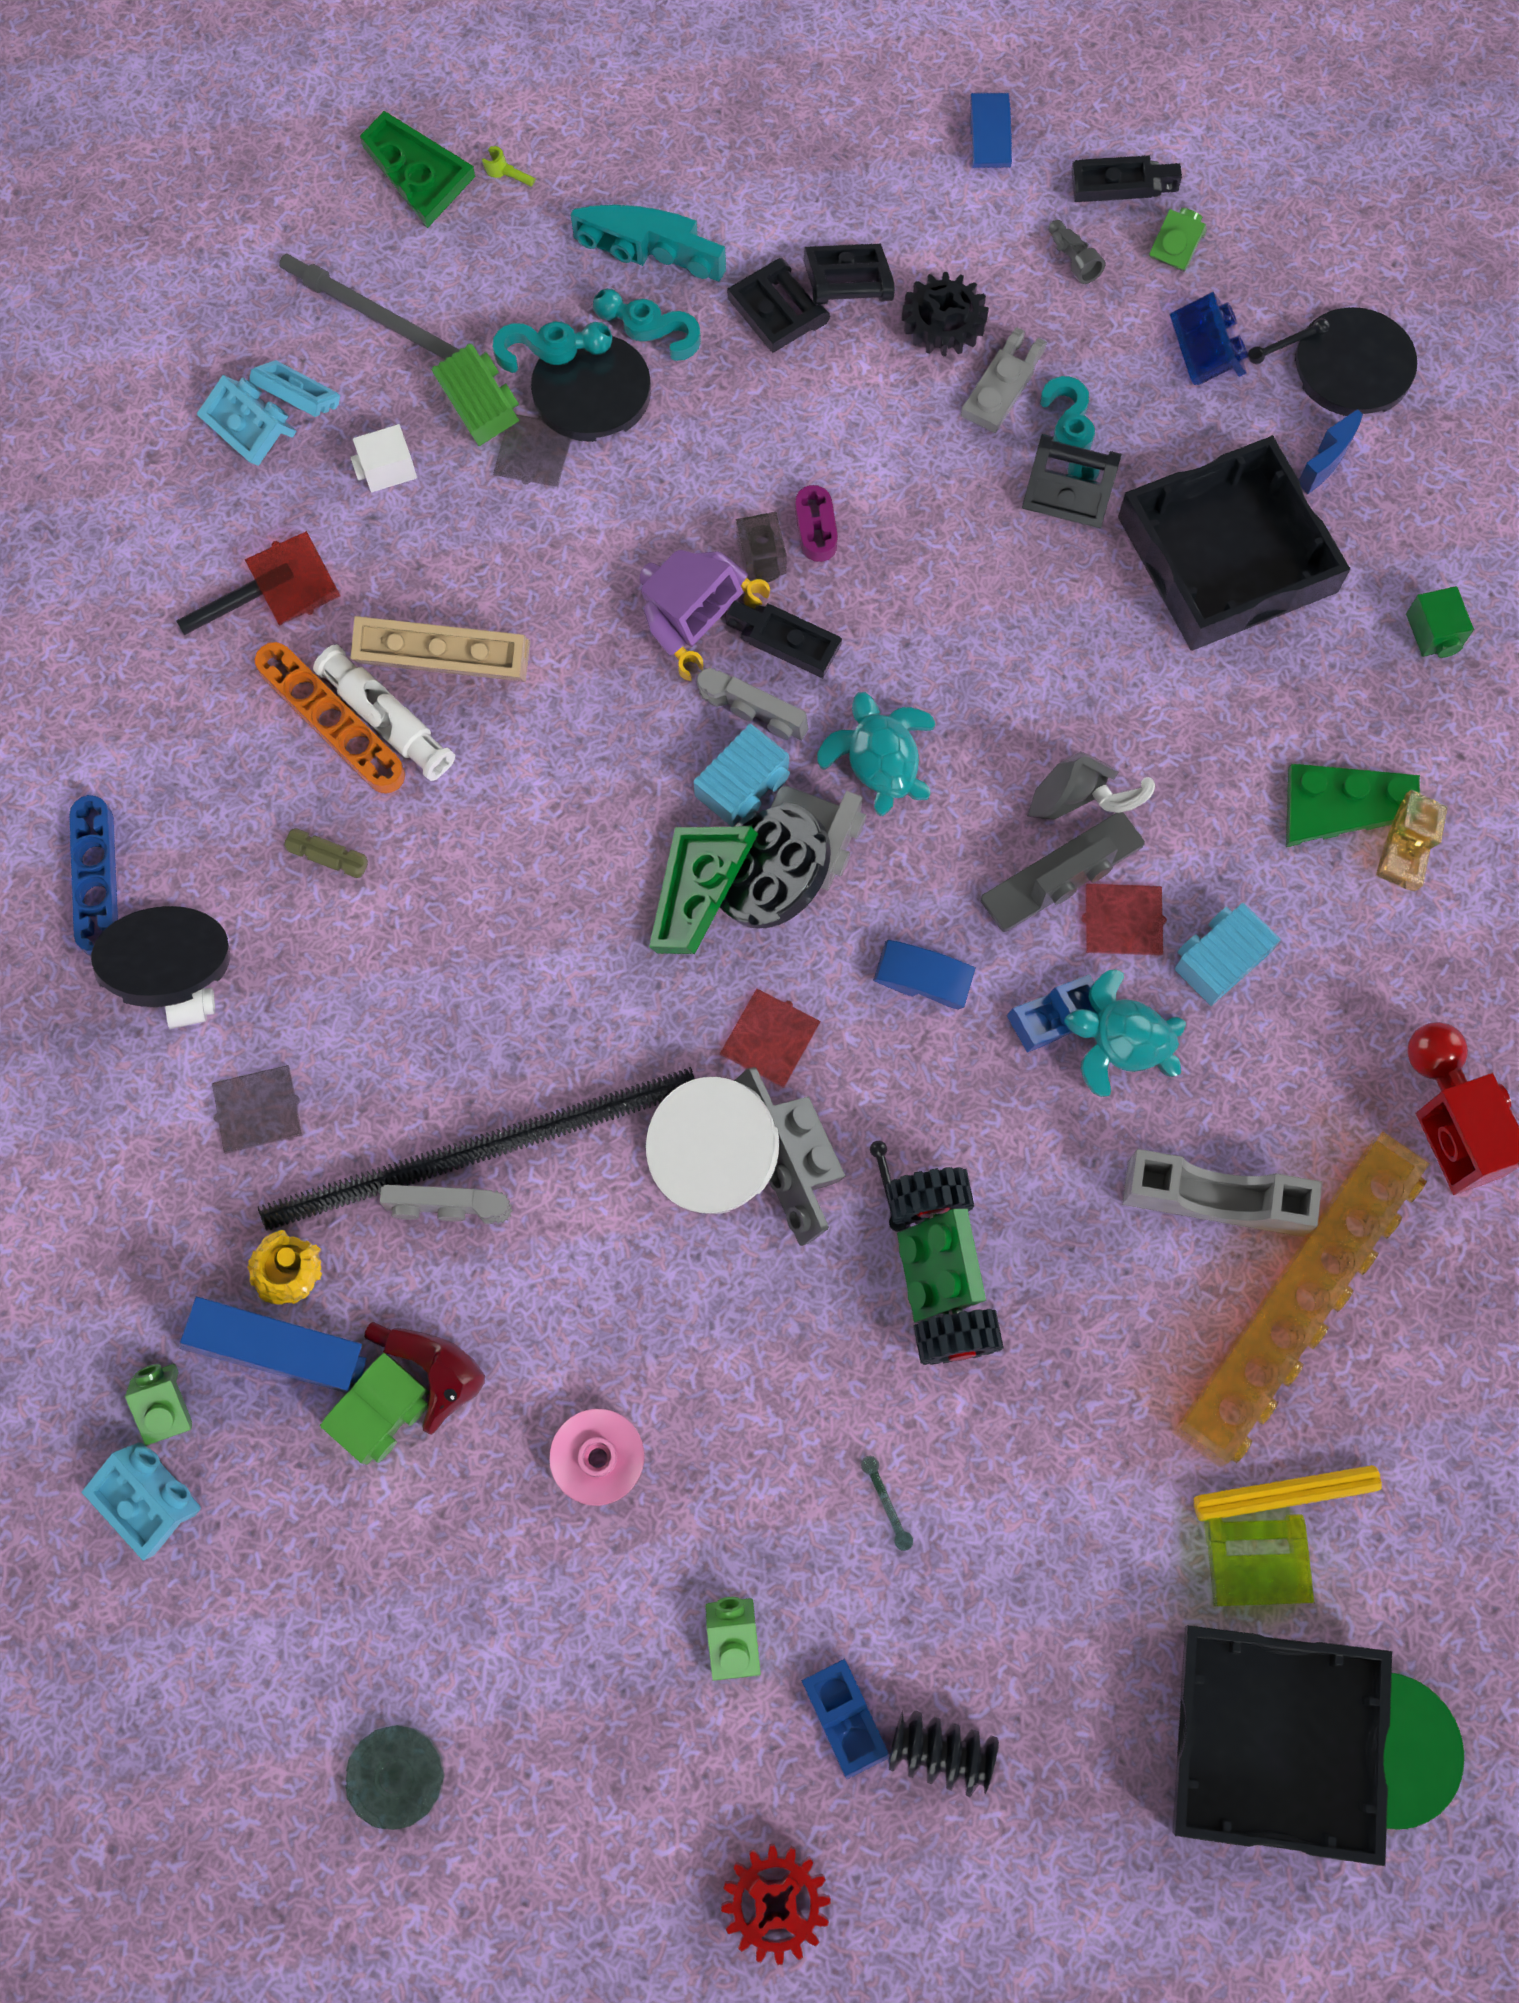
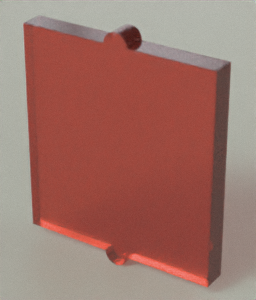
[245,531,341,626]
[1081,884,1167,955]
[720,989,821,1088]

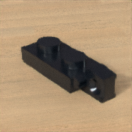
[1071,155,1182,203]
[726,600,842,679]

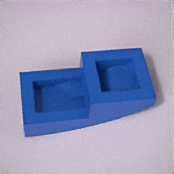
[970,93,1012,168]
[1299,409,1363,495]
[873,940,976,1010]
[1006,974,1098,1053]
[801,1659,890,1780]

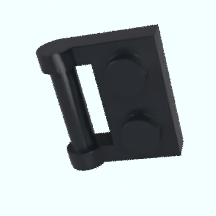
[803,243,895,305]
[727,258,830,353]
[1022,434,1122,529]

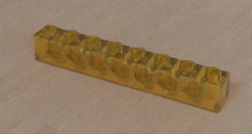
[1172,1131,1430,1467]

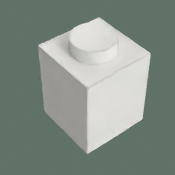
[350,424,417,493]

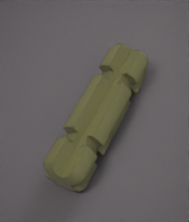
[284,828,368,878]

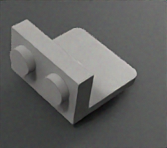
[771,786,866,891]

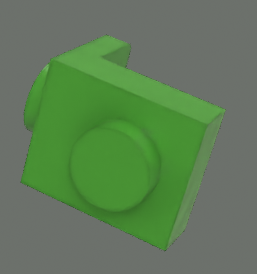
[1149,207,1207,272]
[125,1364,192,1446]
[706,1597,761,1681]

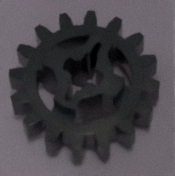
[901,272,989,356]

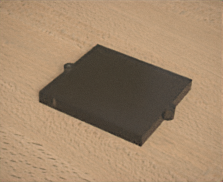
[493,414,571,487]
[212,1065,303,1154]

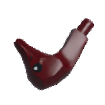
[364,1322,485,1435]

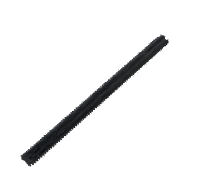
[258,1067,695,1231]

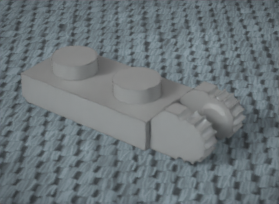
[961,327,1047,434]
[696,667,809,741]
[380,1185,513,1224]

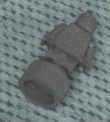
[1048,219,1106,284]

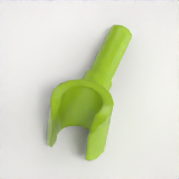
[481,146,536,187]

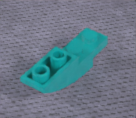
[570,205,726,282]

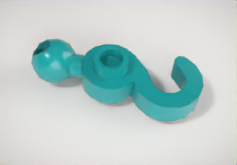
[592,288,701,361]
[492,321,613,373]
[1040,376,1100,481]

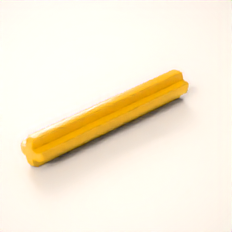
[1193,1465,1382,1522]

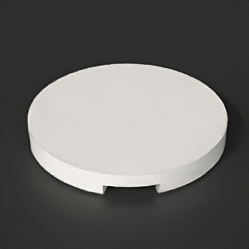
[646,1077,779,1214]

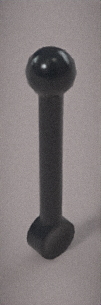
[1248,318,1329,364]
[870,1141,906,1232]

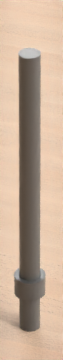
[279,253,460,360]

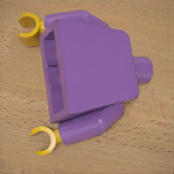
[640,550,770,681]

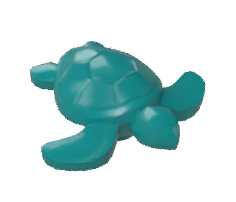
[817,692,936,816]
[1064,969,1186,1097]

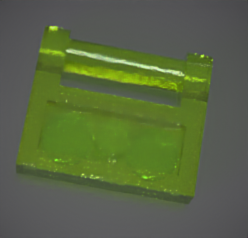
[1204,1514,1314,1607]

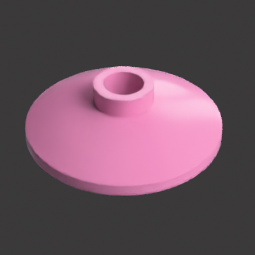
[549,1409,644,1506]

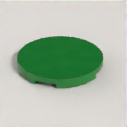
[1384,1673,1465,1830]

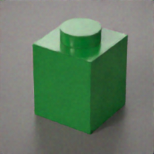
[1406,586,1474,658]

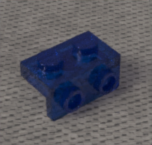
[1169,291,1249,385]

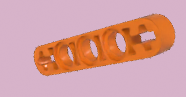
[255,642,405,794]

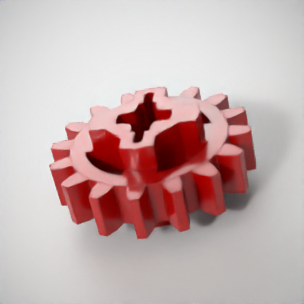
[721,1844,831,1965]

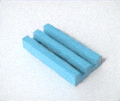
[249,360,340,417]

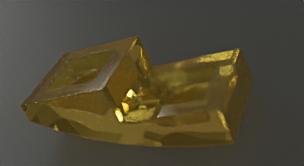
[1376,790,1448,891]

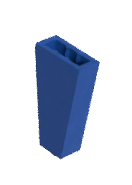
[180,1296,367,1393]

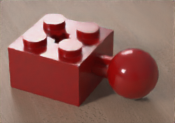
[1407,1022,1519,1195]

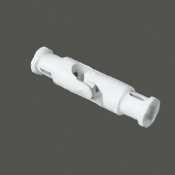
[313,645,455,781]

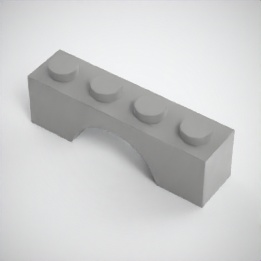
[1122,1149,1322,1237]

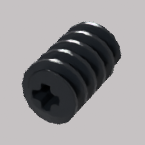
[888,1710,999,1797]

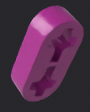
[795,485,838,562]

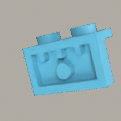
[196,375,297,466]
[81,1442,201,1561]

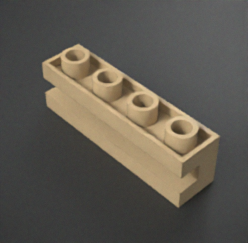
[350,616,530,682]

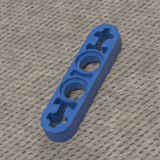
[69,795,118,956]

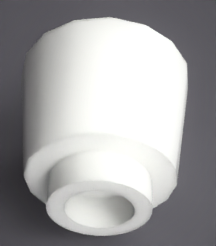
[165,987,215,1029]

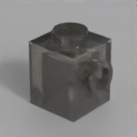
[736,512,787,582]

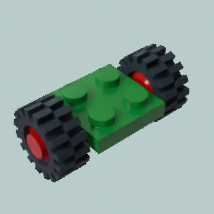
[886,1167,1004,1365]

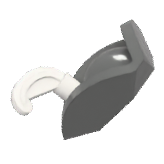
[1027,751,1155,820]

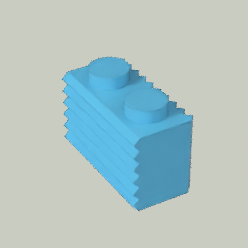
[693,724,790,827]
[1175,903,1281,1006]

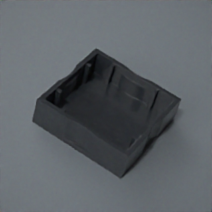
[1118,435,1351,651]
[1172,1625,1392,1866]

